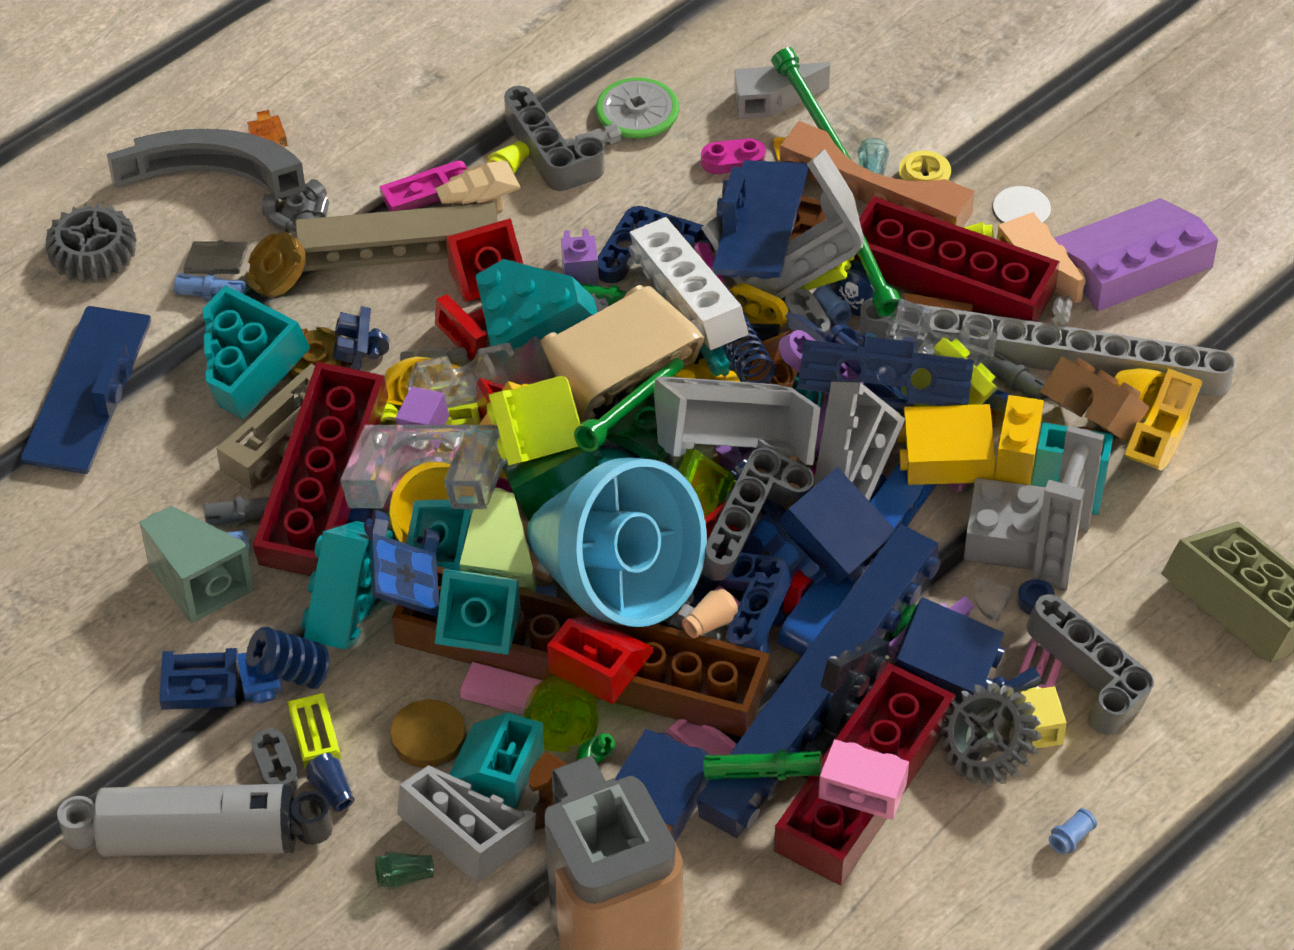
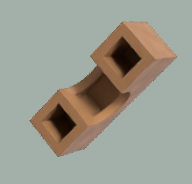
[1040,357,1150,443]

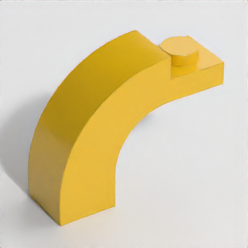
[1124,368,1202,471]

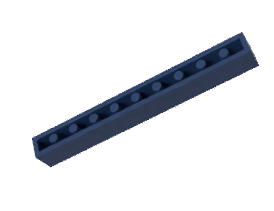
[697,523,941,838]

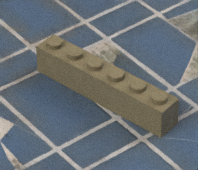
[296,202,498,272]

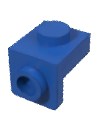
[236,653,282,704]

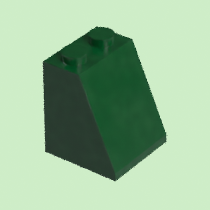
[494,421,603,521]

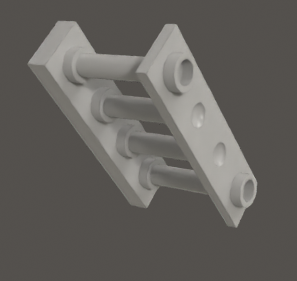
[1032,426,1104,591]

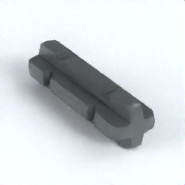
[400,347,468,368]

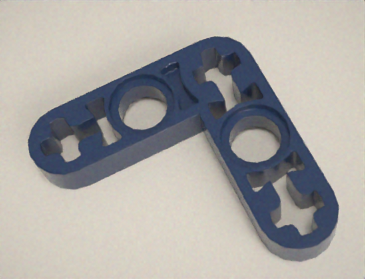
[598,206,714,284]
[699,551,793,650]

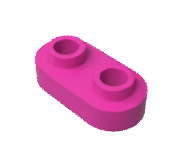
[701,138,766,174]

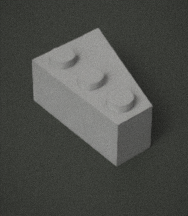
[813,382,905,500]
[397,765,536,883]

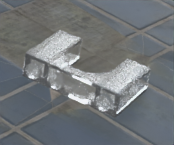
[340,425,506,509]

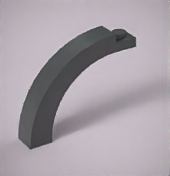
[107,128,306,200]

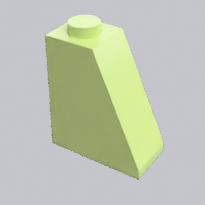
[459,488,537,592]

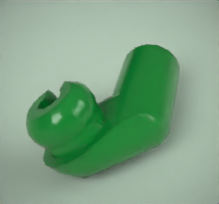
[576,733,615,764]

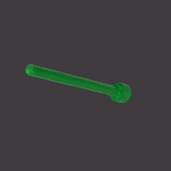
[771,47,852,160]
[857,232,903,317]
[574,358,684,452]

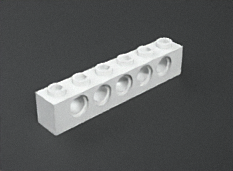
[629,217,749,350]

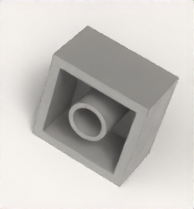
[964,478,1045,570]

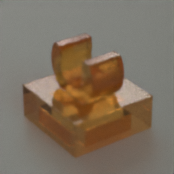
[247,110,288,147]

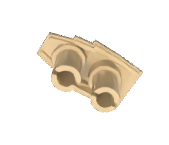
[435,161,521,214]

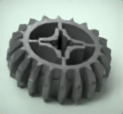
[45,202,137,283]
[939,682,1042,786]

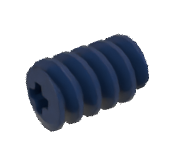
[246,626,330,690]

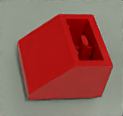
[547,616,653,705]

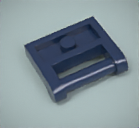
[160,648,239,710]

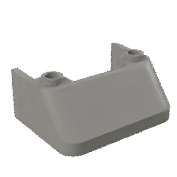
[702,149,864,299]
[654,377,821,465]

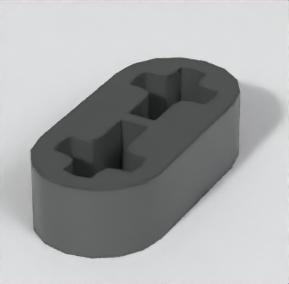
[252,729,299,790]

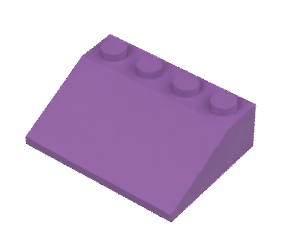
[1054,198,1218,311]

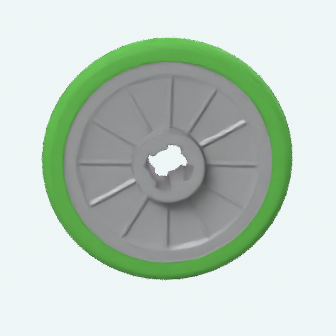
[596,77,680,139]

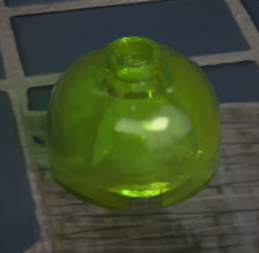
[523,676,599,753]

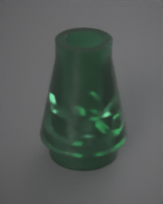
[375,851,434,890]

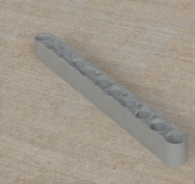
[859,298,1235,396]

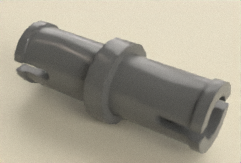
[985,352,1048,402]
[204,496,269,525]

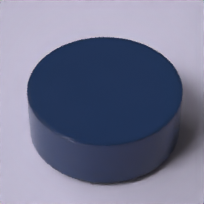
[1017,579,1055,615]

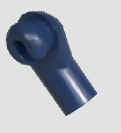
[993,666,1043,693]

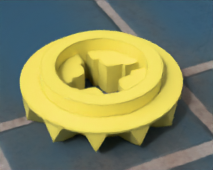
[899,151,951,181]

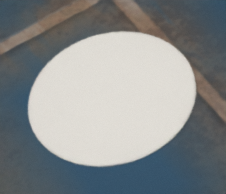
[993,186,1051,223]

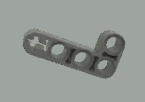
[504,86,605,191]
[702,448,814,580]
[1026,594,1154,735]

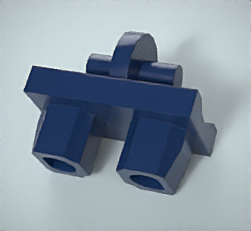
[332,306,390,370]

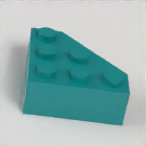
[476,259,597,370]
[203,285,310,420]
[301,521,395,649]

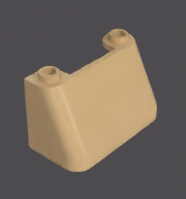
[534,285,704,422]

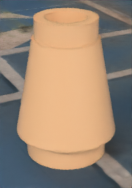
[682,589,738,638]

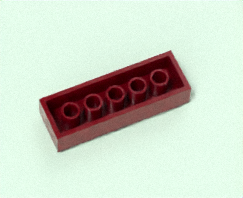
[849,196,1060,322]
[253,362,389,576]
[774,663,956,886]

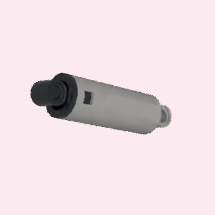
[57,784,333,857]

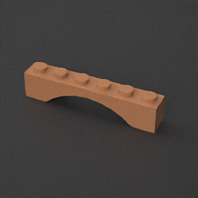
[780,121,975,227]

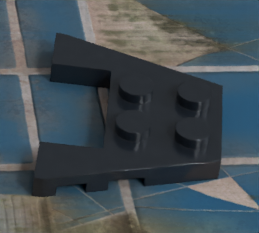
[802,636,889,779]

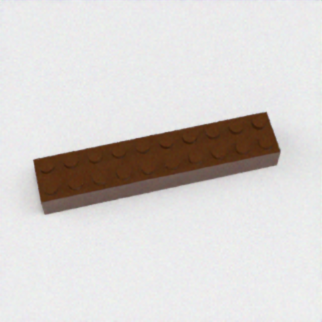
[392,566,770,737]

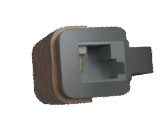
[544,756,684,950]

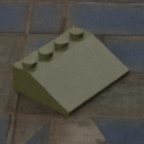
[1161,521,1294,663]

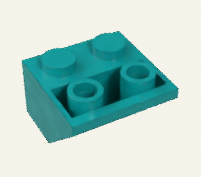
[1031,422,1114,515]
[449,712,544,809]

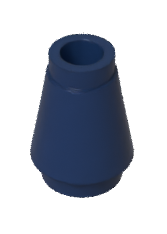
[305,753,355,812]

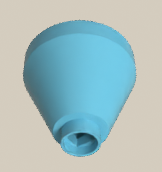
[527,458,707,627]

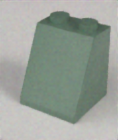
[139,506,254,624]

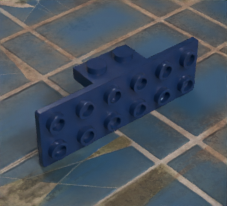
[712,160,809,279]
[21,306,151,474]

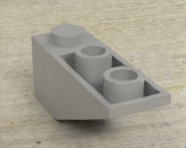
[734,62,830,119]

